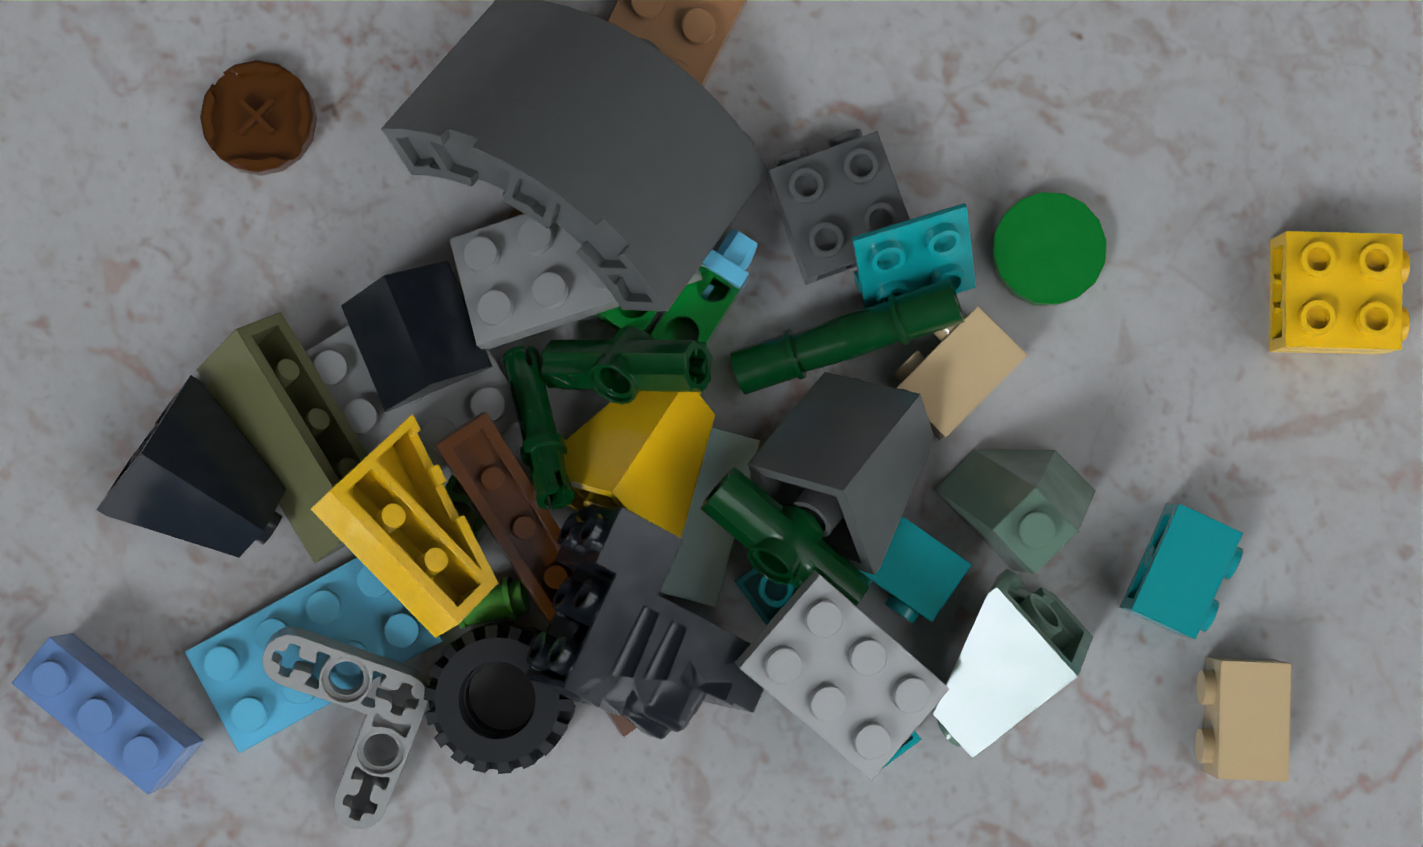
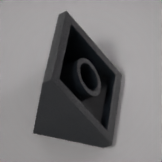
[341,260,493,412]

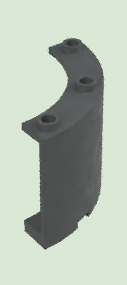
[381,0,768,311]

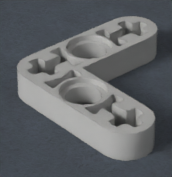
[262,627,428,829]

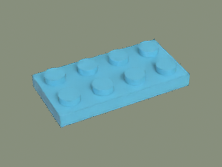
[185,557,445,753]

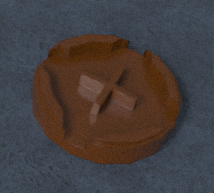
[200,60,317,176]

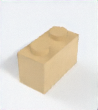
[894,306,1027,440]
[1195,657,1291,782]

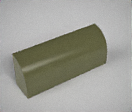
[197,312,368,563]

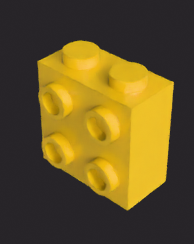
[1269,231,1410,355]

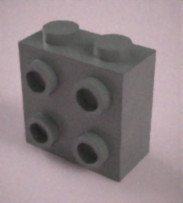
[767,129,910,285]

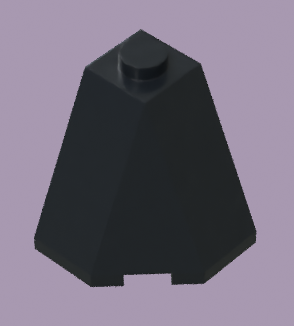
[97,375,286,558]

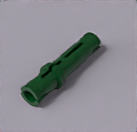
[502,345,575,510]

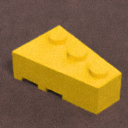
[311,414,498,638]

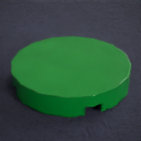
[991,192,1107,306]

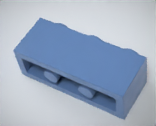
[12,633,204,795]

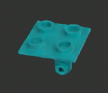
[852,203,976,308]

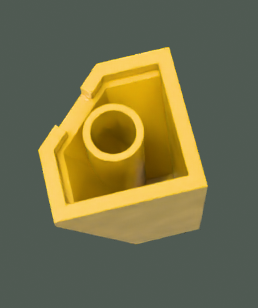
[564,391,715,538]

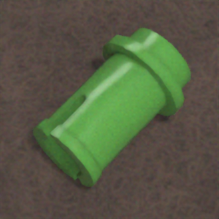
[458,576,530,629]

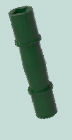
[730,278,965,395]

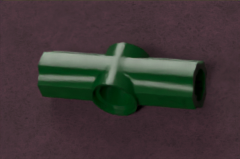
[541,327,713,404]
[700,466,870,606]

